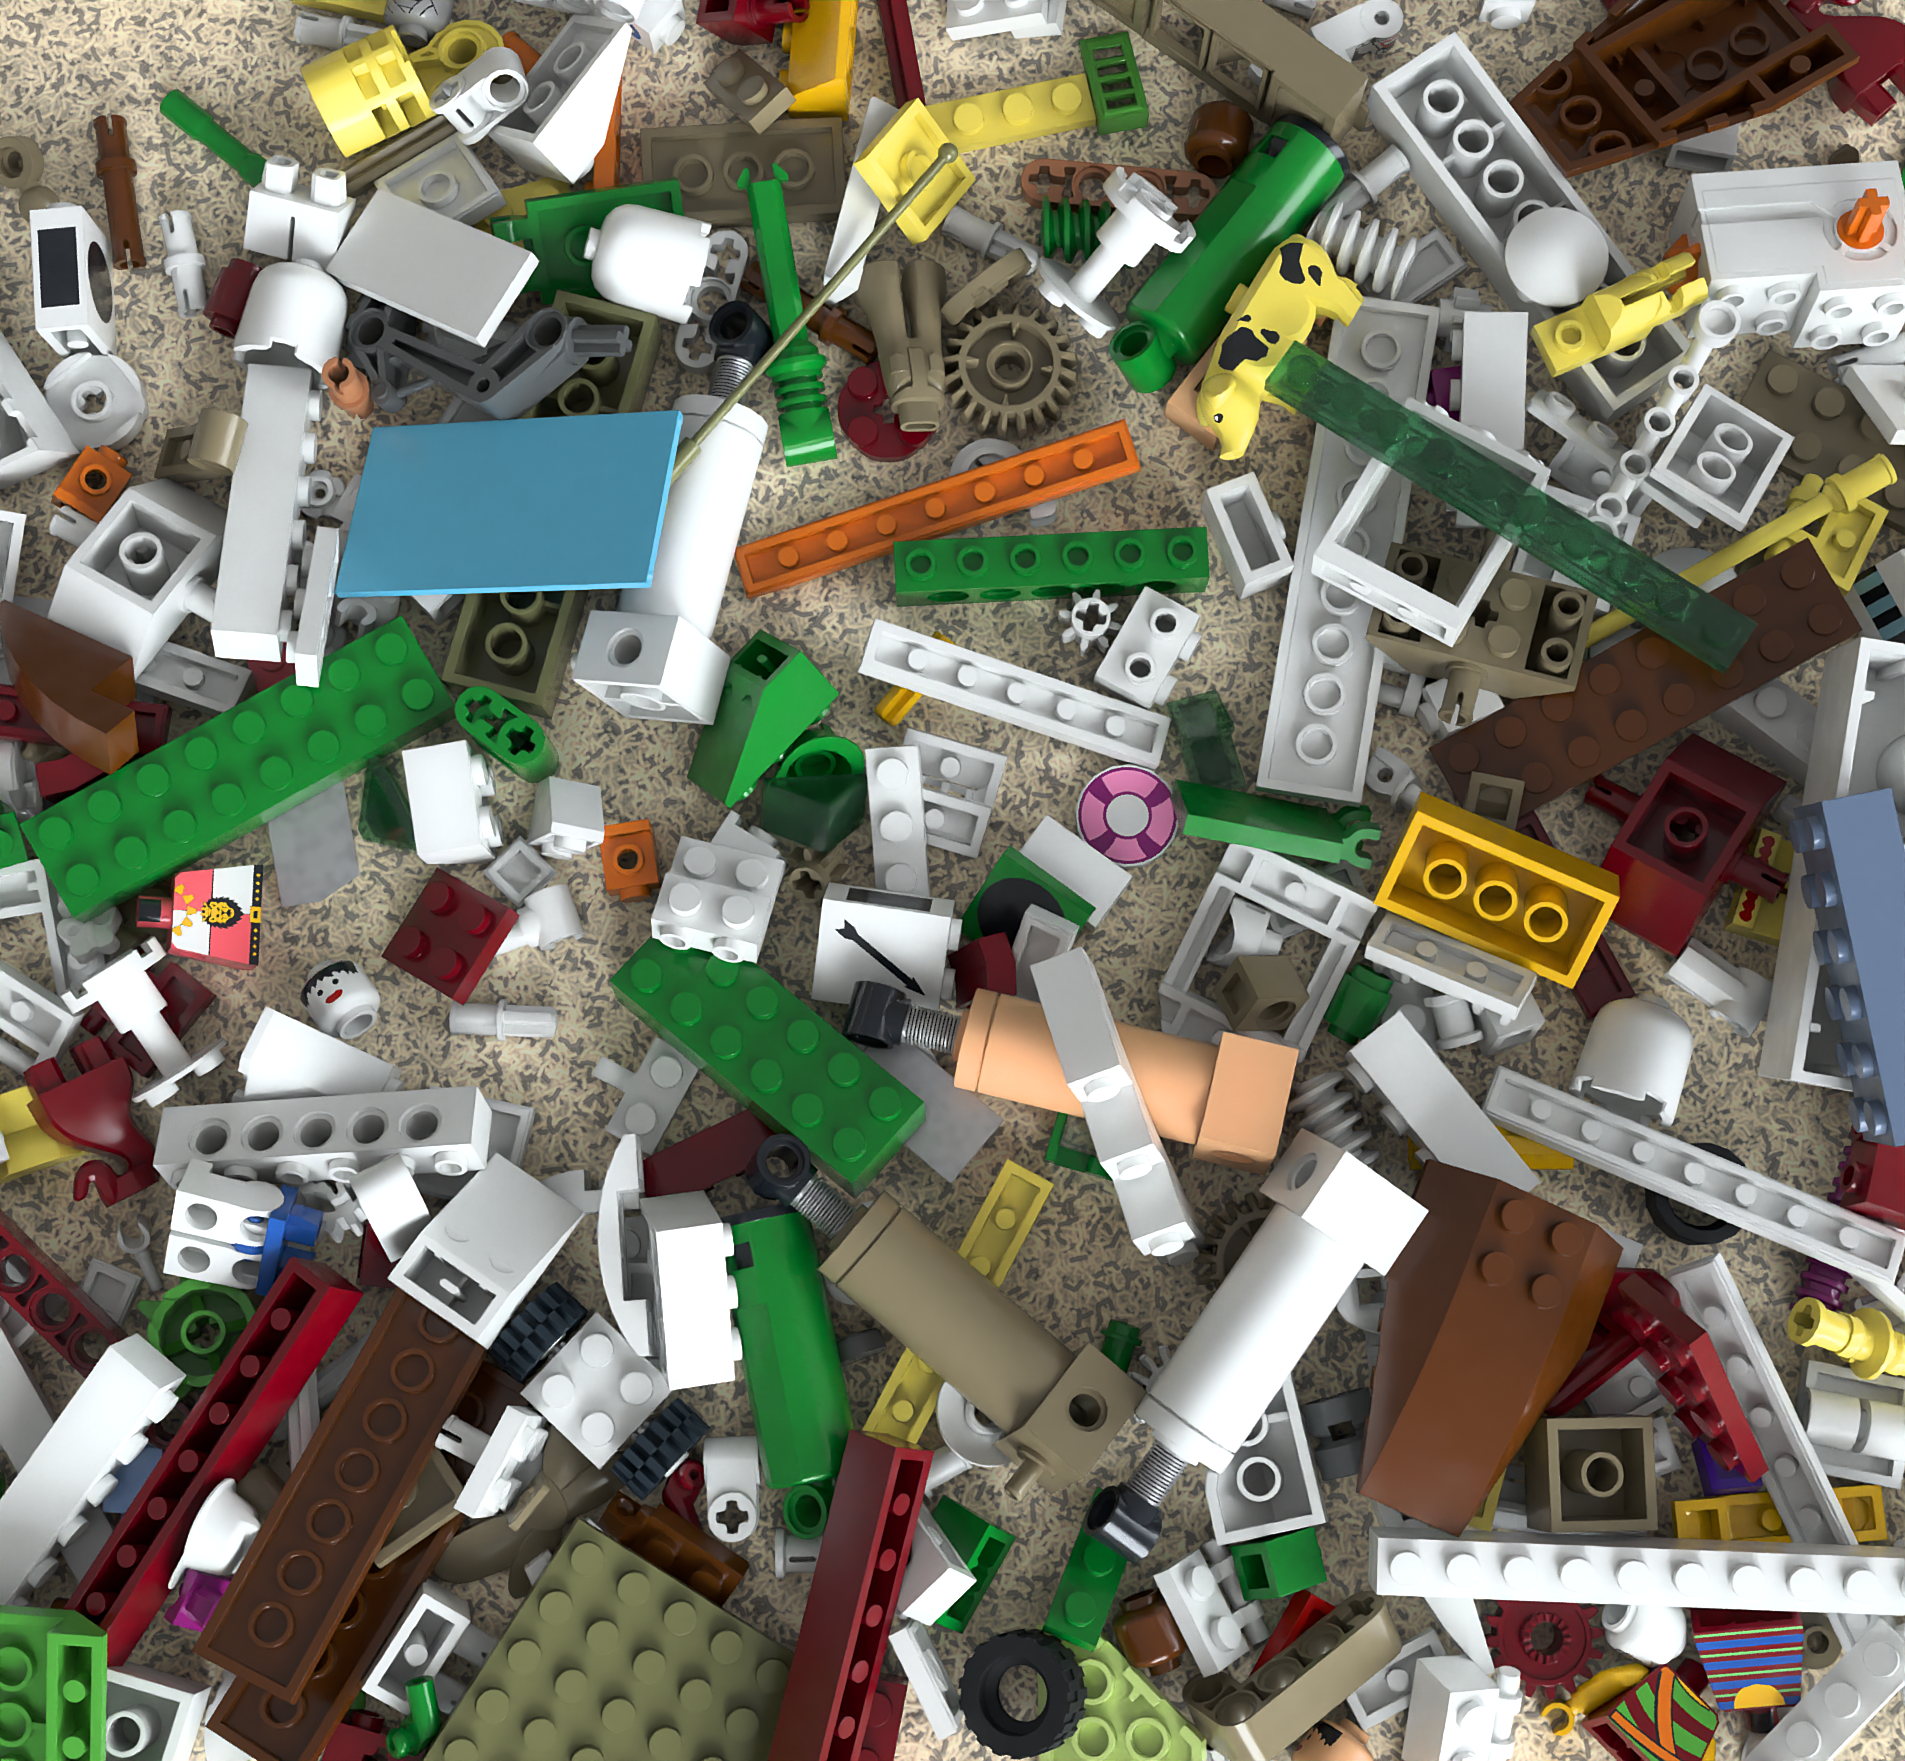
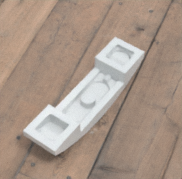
[598,1134,655,1357]

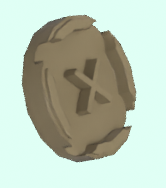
[940,248,1032,326]

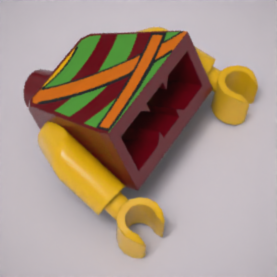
[1540,1658,1719,1761]

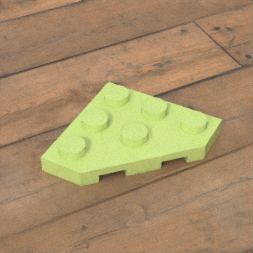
[1036,1622,1207,1761]

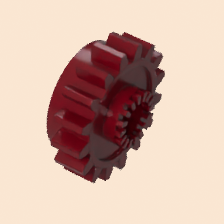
[1481,1599,1605,1700]

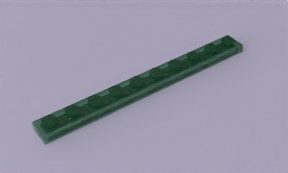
[1264,340,1758,674]

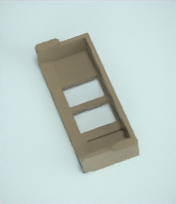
[1090,0,1369,145]

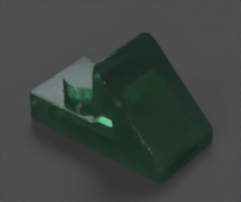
[1166,689,1246,791]

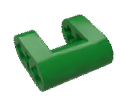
[455,686,559,783]

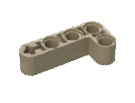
[1182,1591,1403,1761]

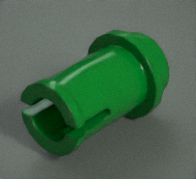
[1100,1319,1142,1374]

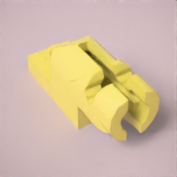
[1530,252,1708,378]

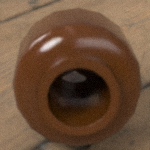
[1184,100,1254,179]
[1112,1587,1189,1676]

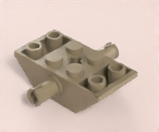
[1365,524,1599,726]

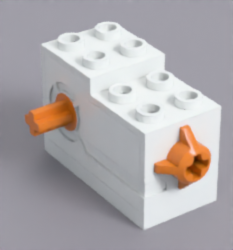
[1662,160,1905,350]

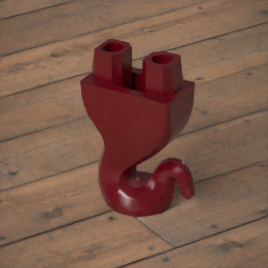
[1785,0,1905,127]
[23,1035,160,1208]

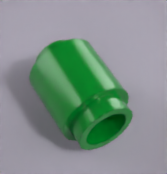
[1323,962,1394,1045]

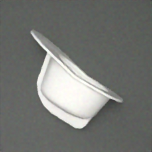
[168,1478,261,1590]

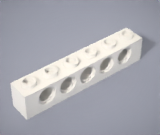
[153,1086,492,1190]

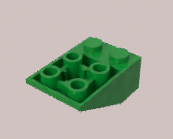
[687,629,840,808]

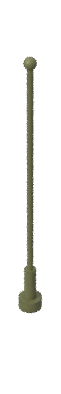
[666,143,958,508]

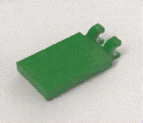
[489,177,684,305]
[1170,779,1382,870]

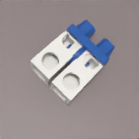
[163,1158,324,1296]

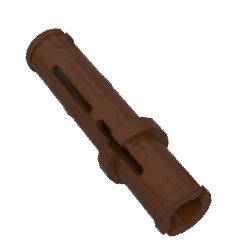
[93,115,147,270]
[740,260,878,365]

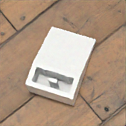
[388,1153,585,1350]

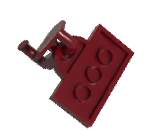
[1544,1267,1769,1483]

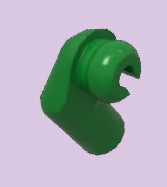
[386,1675,441,1759]

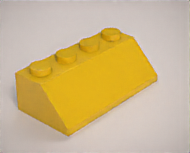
[779,0,859,121]

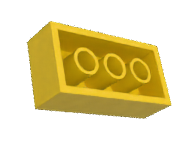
[1373,791,1620,989]

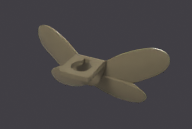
[434,1422,625,1599]

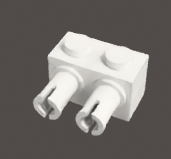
[361,1579,498,1715]

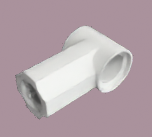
[1663,937,1773,1038]

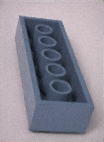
[1789,788,1905,1147]

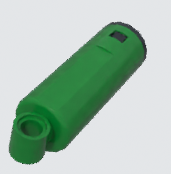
[1108,114,1350,394]
[720,1204,855,1540]

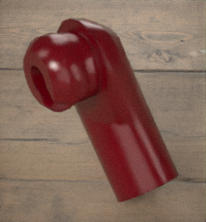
[661,1458,705,1531]

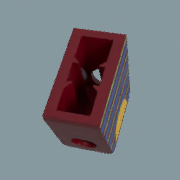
[1690,1607,1804,1734]

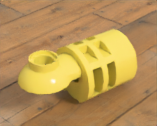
[300,20,504,158]

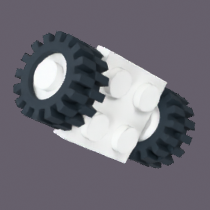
[488,1281,710,1501]

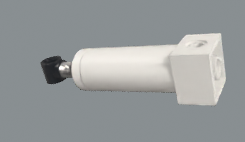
[570,300,774,725]
[1083,1128,1428,1563]

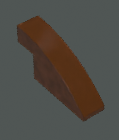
[0,599,139,775]

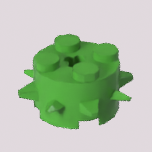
[137,1276,259,1404]

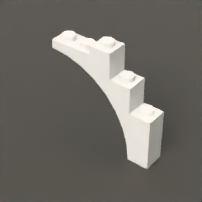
[1030,946,1211,1266]

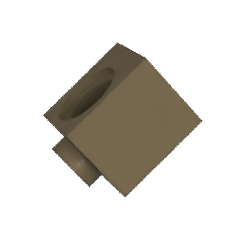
[1212,955,1310,1032]

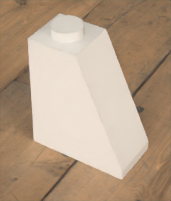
[232,1006,404,1103]

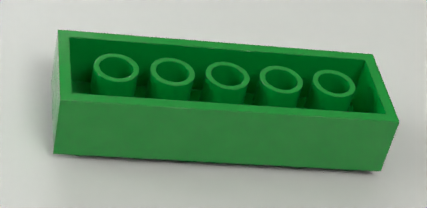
[609,935,926,1200]

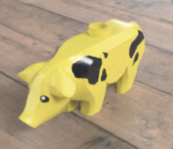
[1196,234,1364,460]

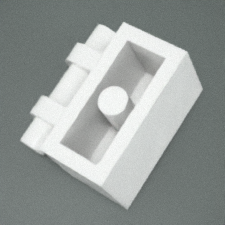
[1401,1654,1523,1761]

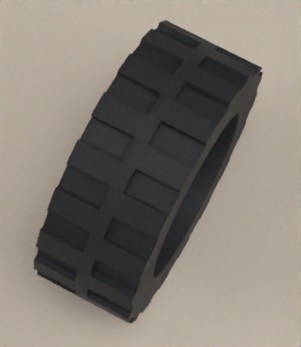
[958,1628,1087,1760]

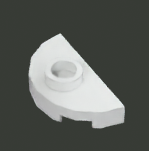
[0,739,41,823]

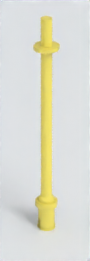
[1582,453,1897,663]

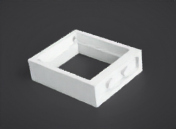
[1311,396,1551,647]

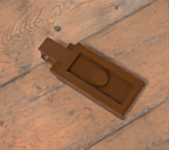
[598,1491,750,1607]

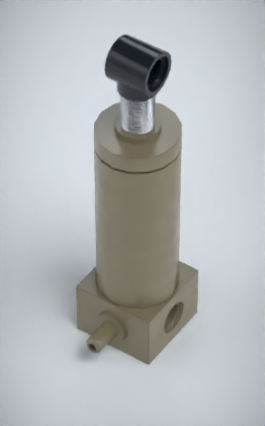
[746,1133,1148,1501]

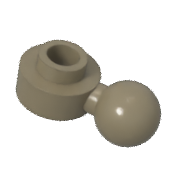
[0,135,60,223]

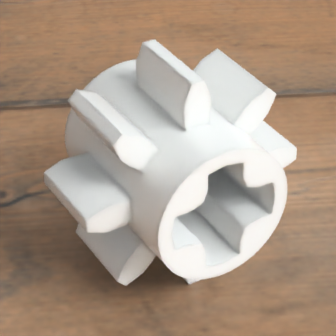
[1436,287,1491,352]
[1058,589,1122,657]

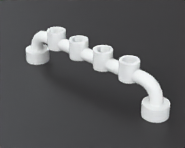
[1571,300,1741,564]

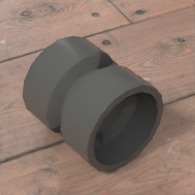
[1301,1387,1372,1481]

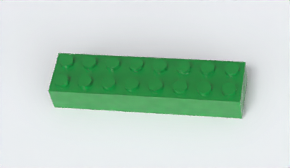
[19,615,456,924]

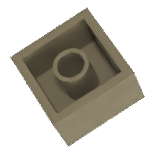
[1524,1414,1658,1533]

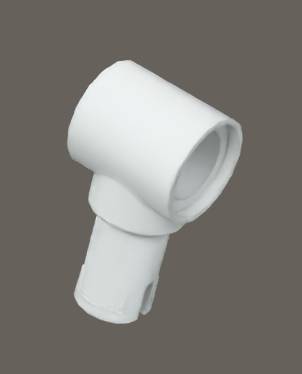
[494,884,585,957]

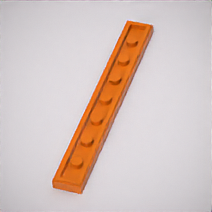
[734,419,1141,599]

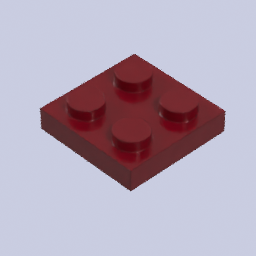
[381,867,520,1006]

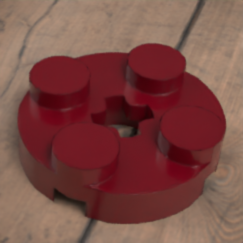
[837,361,940,463]

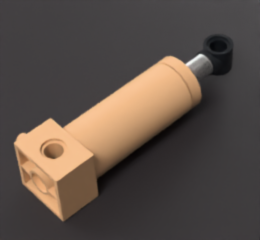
[841,981,1299,1176]

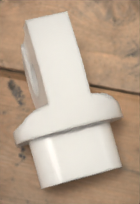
[1365,746,1426,814]

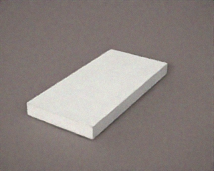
[324,188,540,348]

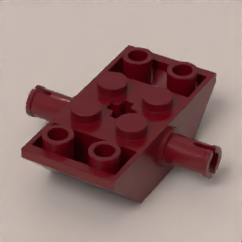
[1583,733,1790,959]

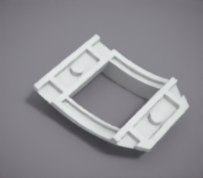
[1157,843,1379,1064]

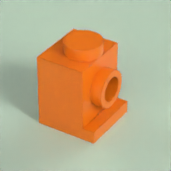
[51,445,133,524]
[600,819,662,903]

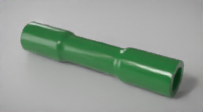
[160,89,267,188]

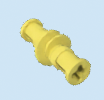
[1787,1297,1905,1381]

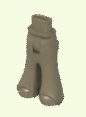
[852,260,947,432]

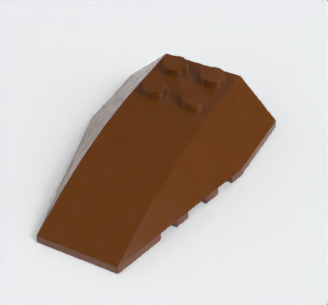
[1509,0,1860,178]
[1356,1159,1624,1537]

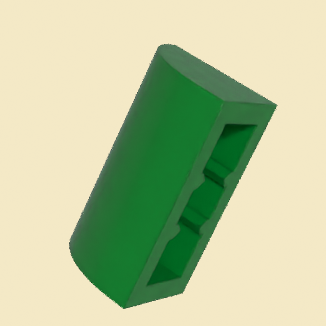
[906,1495,1016,1634]

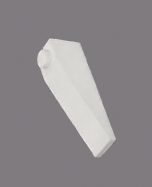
[1205,1371,1329,1546]

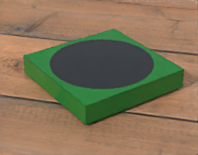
[961,846,1096,950]

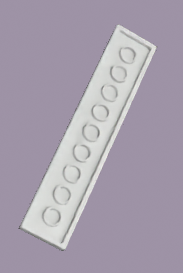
[1255,296,1440,807]

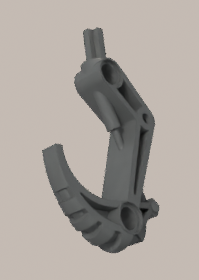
[344,294,632,420]

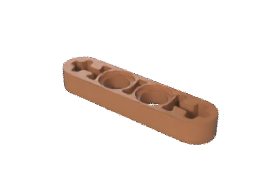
[1021,158,1217,223]

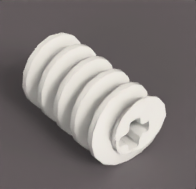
[1306,200,1417,300]
[1286,1071,1381,1168]

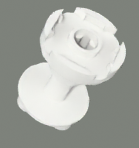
[1037,166,1196,338]
[60,936,227,1108]

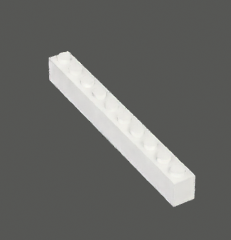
[1368,1526,1905,1616]

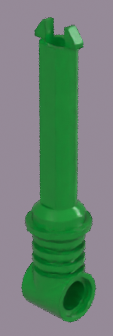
[737,163,837,467]

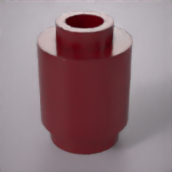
[203,258,263,339]

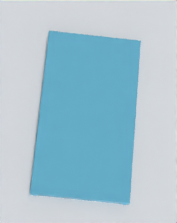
[334,410,683,598]

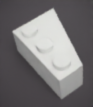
[0,330,80,490]
[639,1190,742,1390]

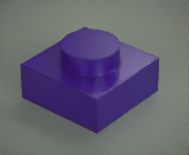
[1691,1437,1763,1497]

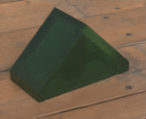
[760,773,868,853]

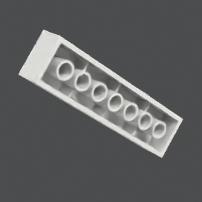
[1366,32,1691,426]

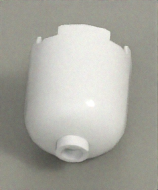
[583,204,712,324]
[233,258,349,390]
[1567,993,1694,1128]

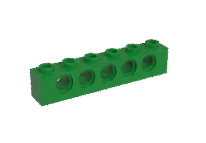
[893,527,1210,607]

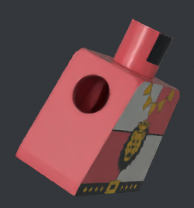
[136,865,263,970]

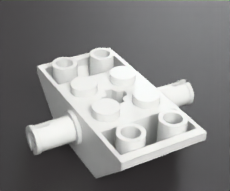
[47,478,228,680]

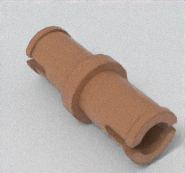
[321,357,374,419]

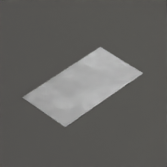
[267,780,360,907]
[864,1042,1004,1184]

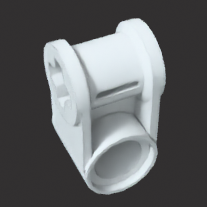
[429,46,529,145]
[703,1435,761,1543]

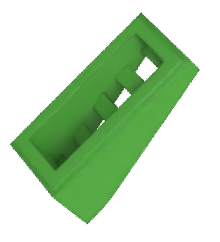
[1079,31,1149,136]

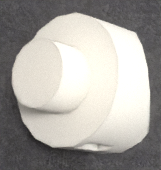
[1206,895,1284,970]

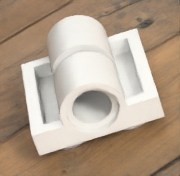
[1795,1359,1905,1490]

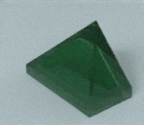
[358,754,417,855]

